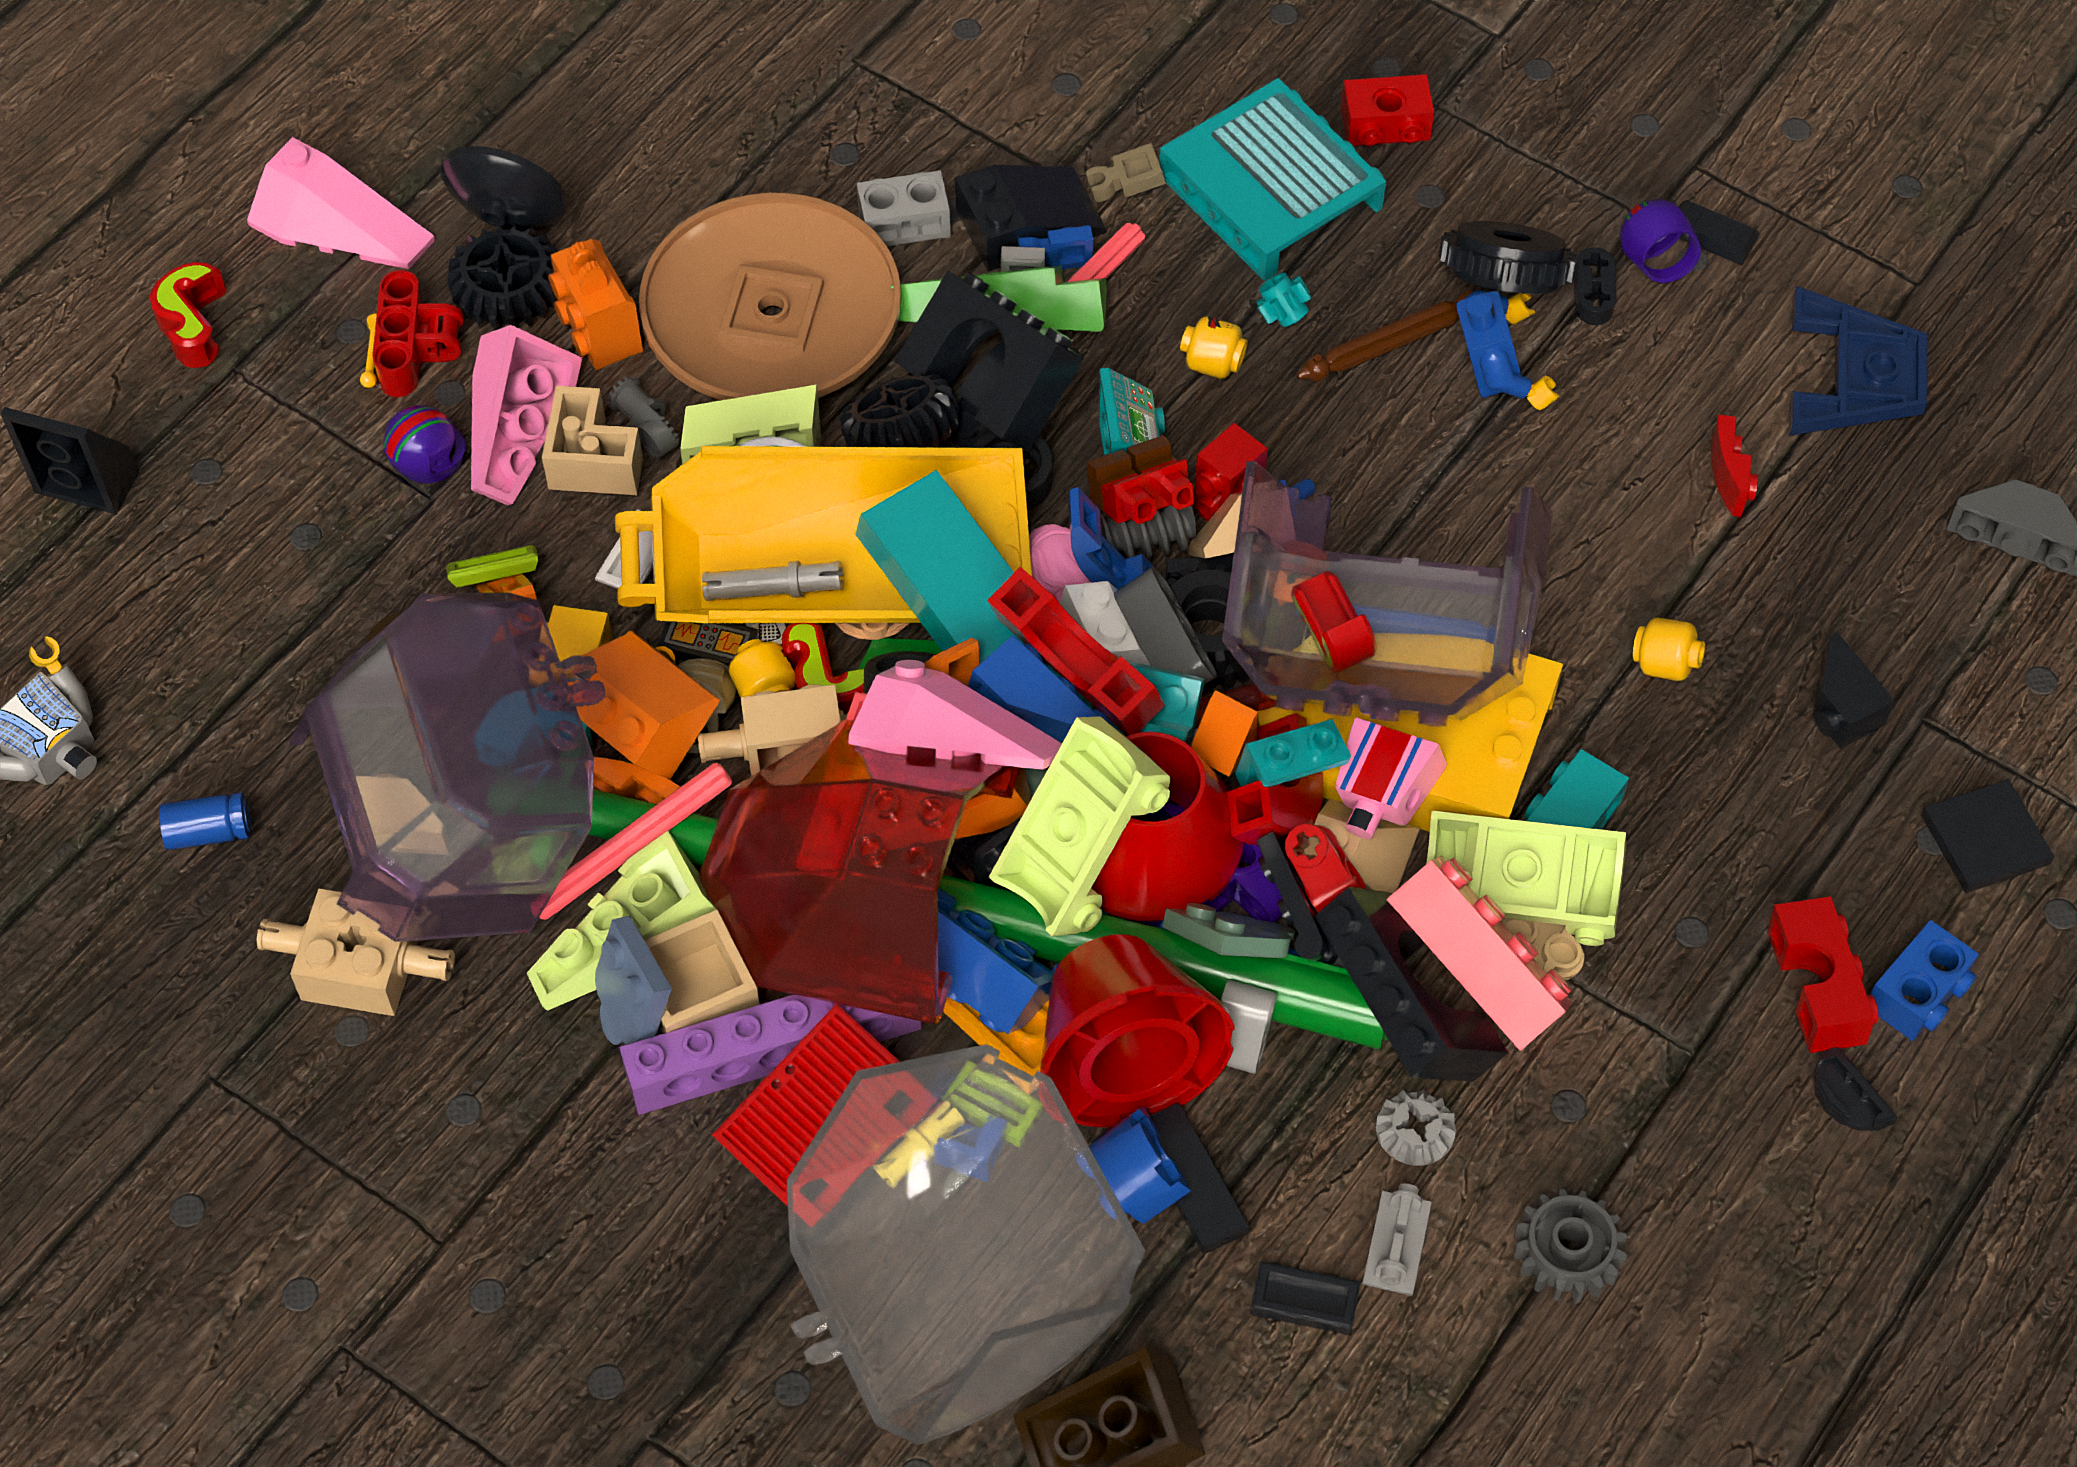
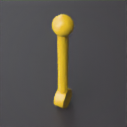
[360,313,377,388]

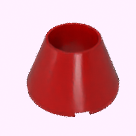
[1091,732,1244,921]
[1039,934,1235,1127]

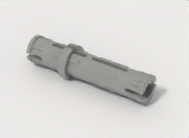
[702,561,844,601]

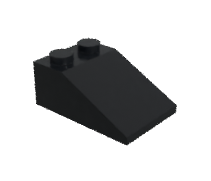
[955,165,1106,272]
[0,407,139,514]

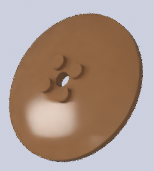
[639,193,901,400]

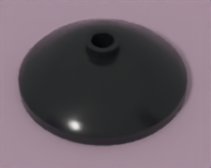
[440,146,567,229]

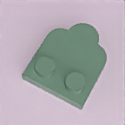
[1162,903,1295,958]

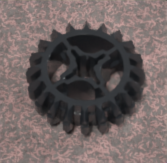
[447,224,559,330]
[839,372,961,448]

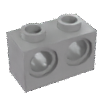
[857,170,951,246]

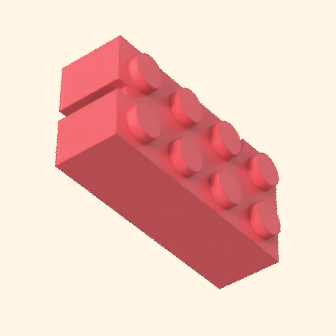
[1387,855,1572,1051]

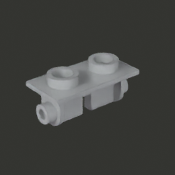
[1363,1184,1432,1296]

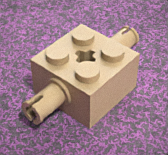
[698,684,848,794]
[257,888,455,1016]

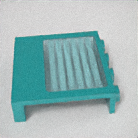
[1159,78,1386,281]

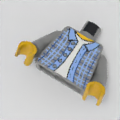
[0,636,97,785]

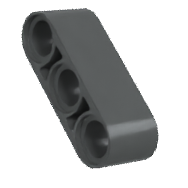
[1114,567,1217,686]

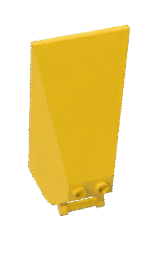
[615,446,1032,623]

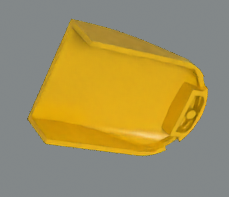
[1257,633,1563,832]

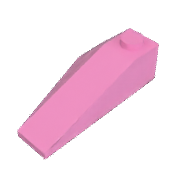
[247,137,435,269]
[471,325,582,505]
[848,660,1062,770]

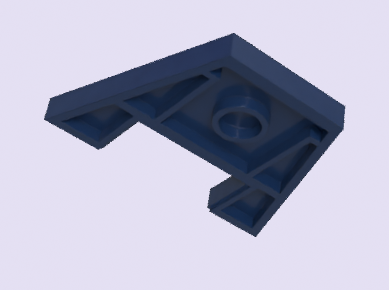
[1789,286,1927,436]

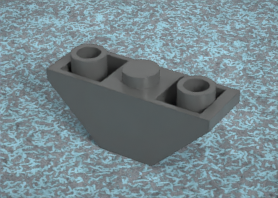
[1946,479,2077,577]

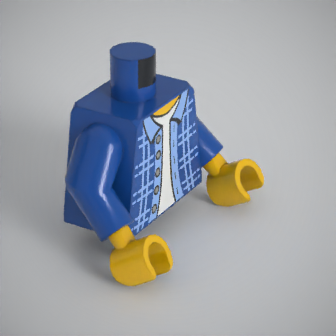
[1456,290,1560,410]

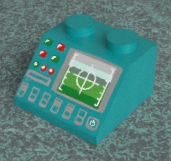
[1098,368,1165,456]

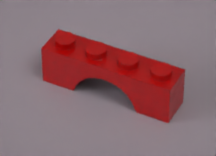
[987,566,1165,736]

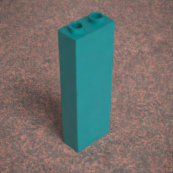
[855,470,1095,710]

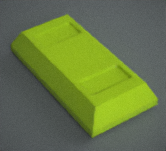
[446,545,538,588]

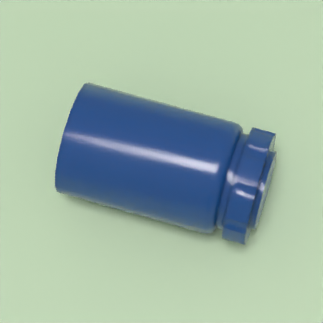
[159,792,251,850]

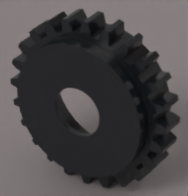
[1438,221,1579,294]

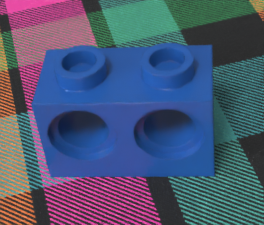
[1870,920,1979,1042]

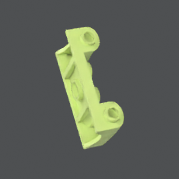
[989,717,1170,936]
[1426,811,1627,946]

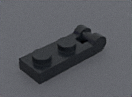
[1256,831,1338,965]

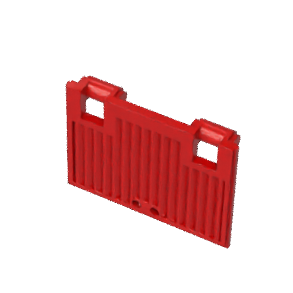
[712,1003,935,1228]

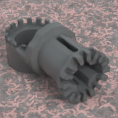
[607,376,679,459]

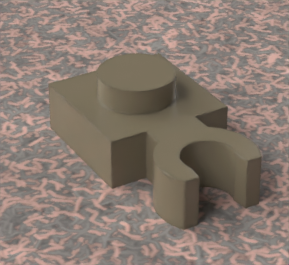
[1085,143,1166,202]

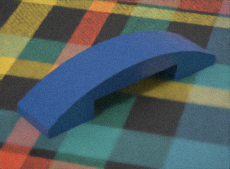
[1069,487,1153,590]

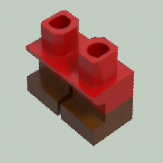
[1087,435,1194,525]

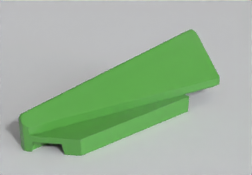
[891,265,1107,332]

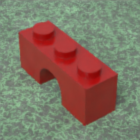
[1767,896,1878,1053]

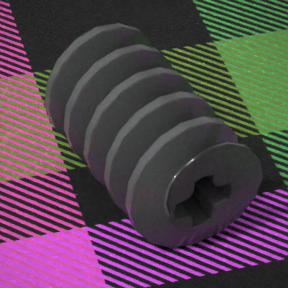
[1100,505,1196,559]

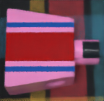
[1336,717,1447,839]

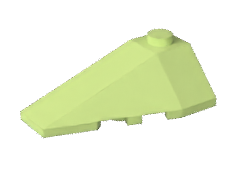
[527,831,729,1011]

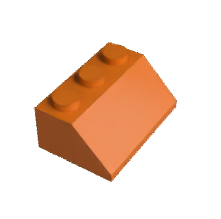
[552,632,720,779]

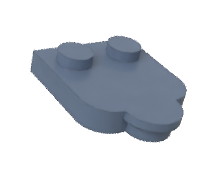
[595,916,672,1045]

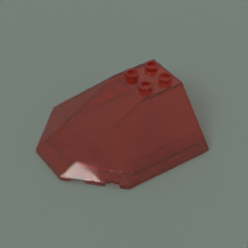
[699,719,1021,1025]

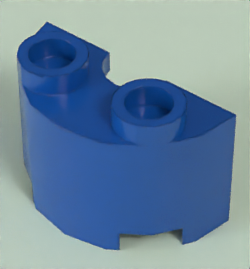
[1082,1108,1191,1224]

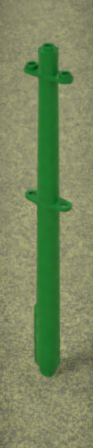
[490,741,1388,1050]

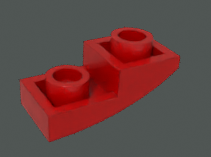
[1711,415,1758,517]

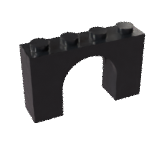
[894,270,1084,451]
[1314,886,1509,1082]

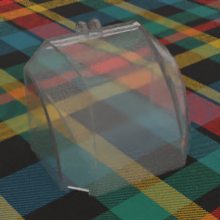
[787,1044,1145,1445]

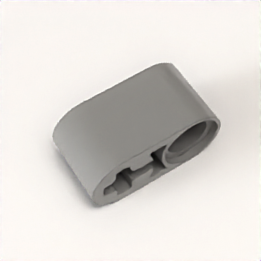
[1221,979,1277,1074]

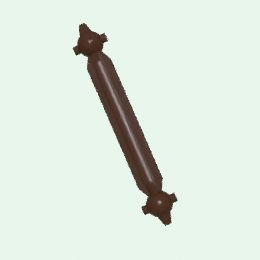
[1296,290,1473,382]

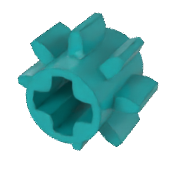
[1256,273,1311,327]

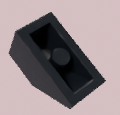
[1812,633,1895,749]

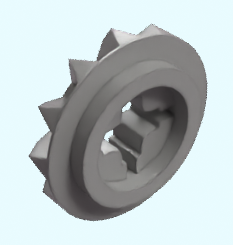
[1376,1088,1456,1166]

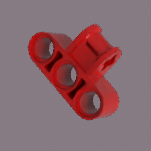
[372,270,464,397]

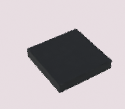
[1921,779,2054,893]

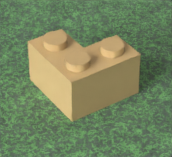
[542,386,643,495]

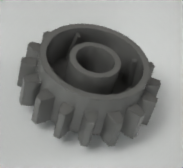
[1513,1189,1627,1303]

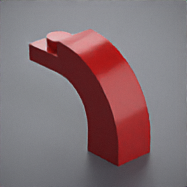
[1226,713,1323,846]

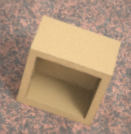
[644,909,760,1034]

